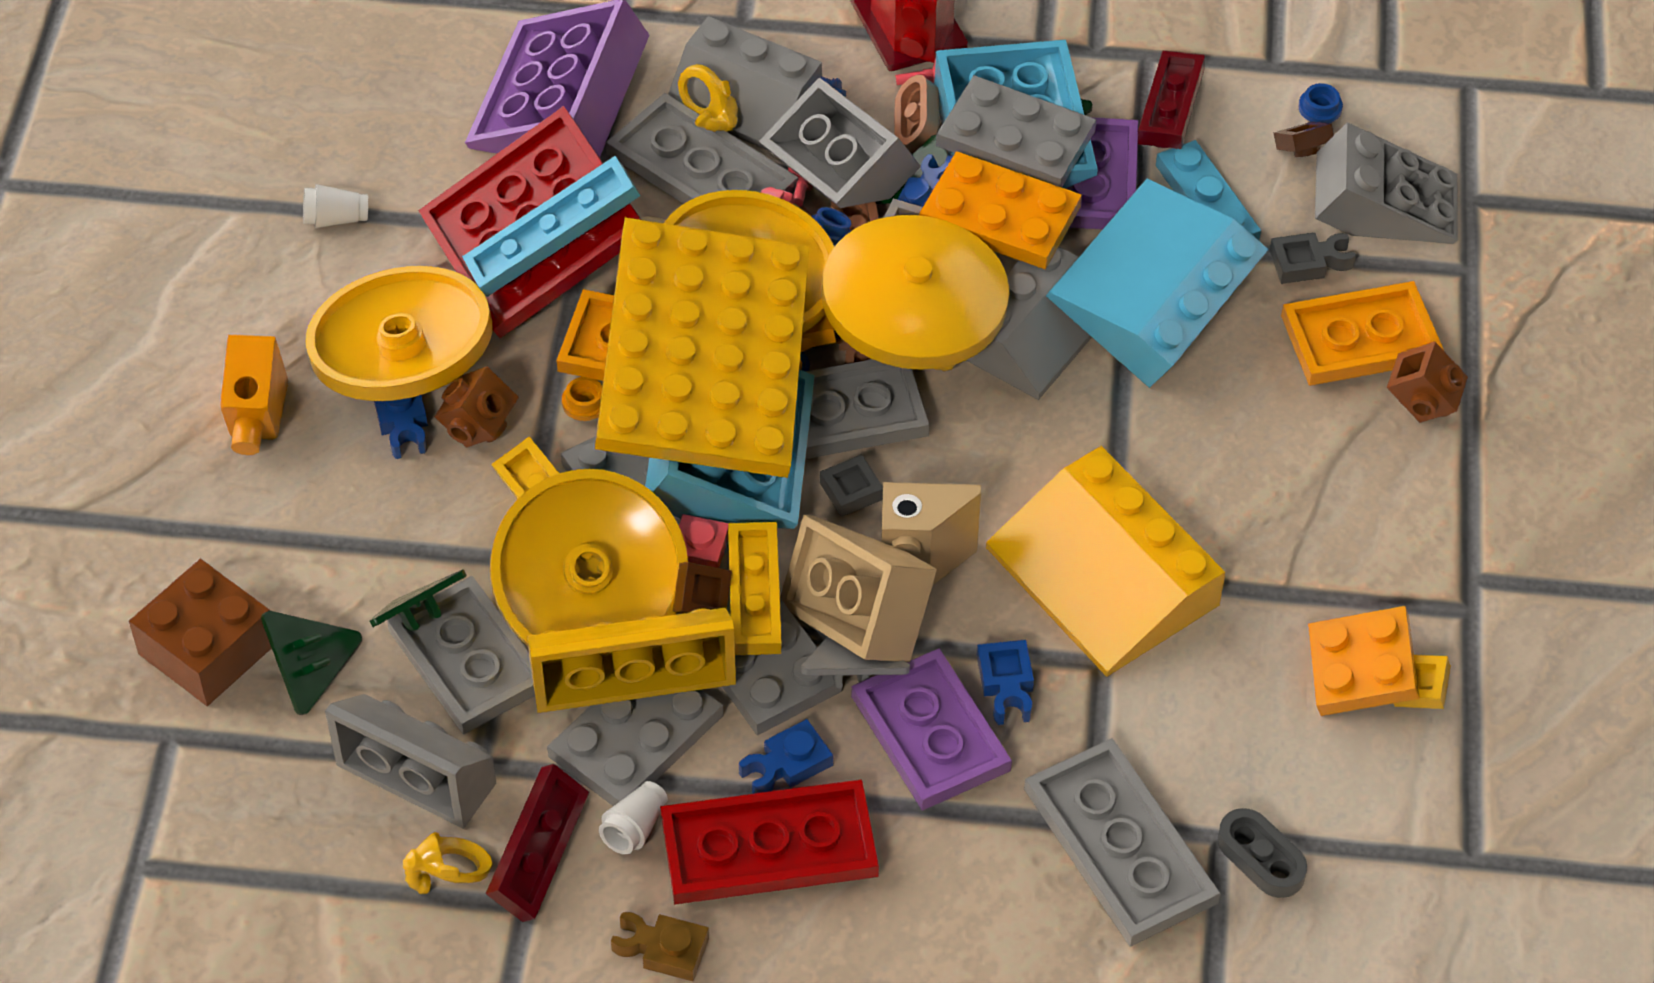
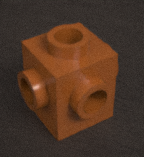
[1387,342,1468,423]
[434,366,519,448]

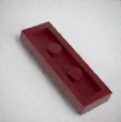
[1138,50,1205,149]
[485,763,589,922]

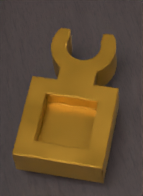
[611,912,709,982]

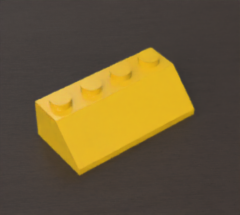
[527,608,736,713]

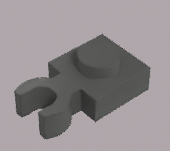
[1270,232,1356,284]

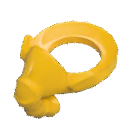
[678,64,738,132]
[403,832,492,894]

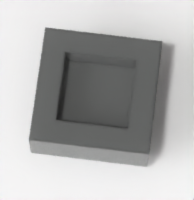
[820,454,883,517]

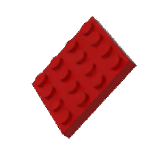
[418,106,642,338]

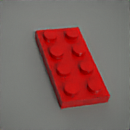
[660,779,879,905]

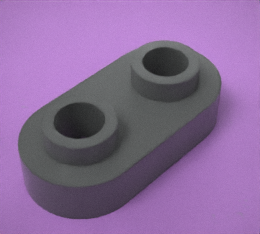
[1218,808,1307,898]

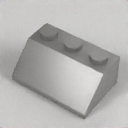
[668,16,822,149]
[759,77,921,208]
[966,247,1092,400]
[325,694,496,829]

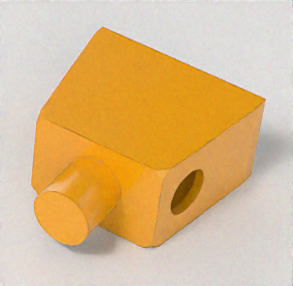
[221,334,288,455]

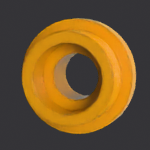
[562,377,602,421]

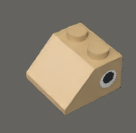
[881,482,981,586]

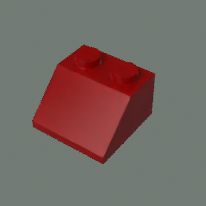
[871,0,955,63]

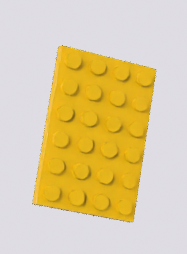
[594,217,809,478]

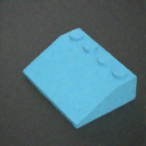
[934,40,1098,189]
[1046,179,1268,388]
[645,369,815,529]

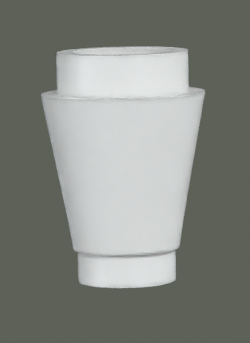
[303,184,368,229]
[599,781,668,854]

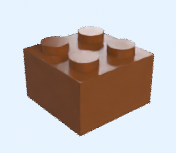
[129,558,272,707]

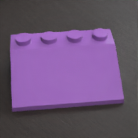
[465,0,650,157]

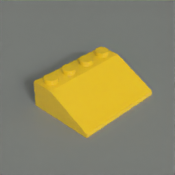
[986,445,1225,677]

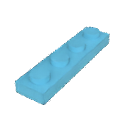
[462,156,641,297]

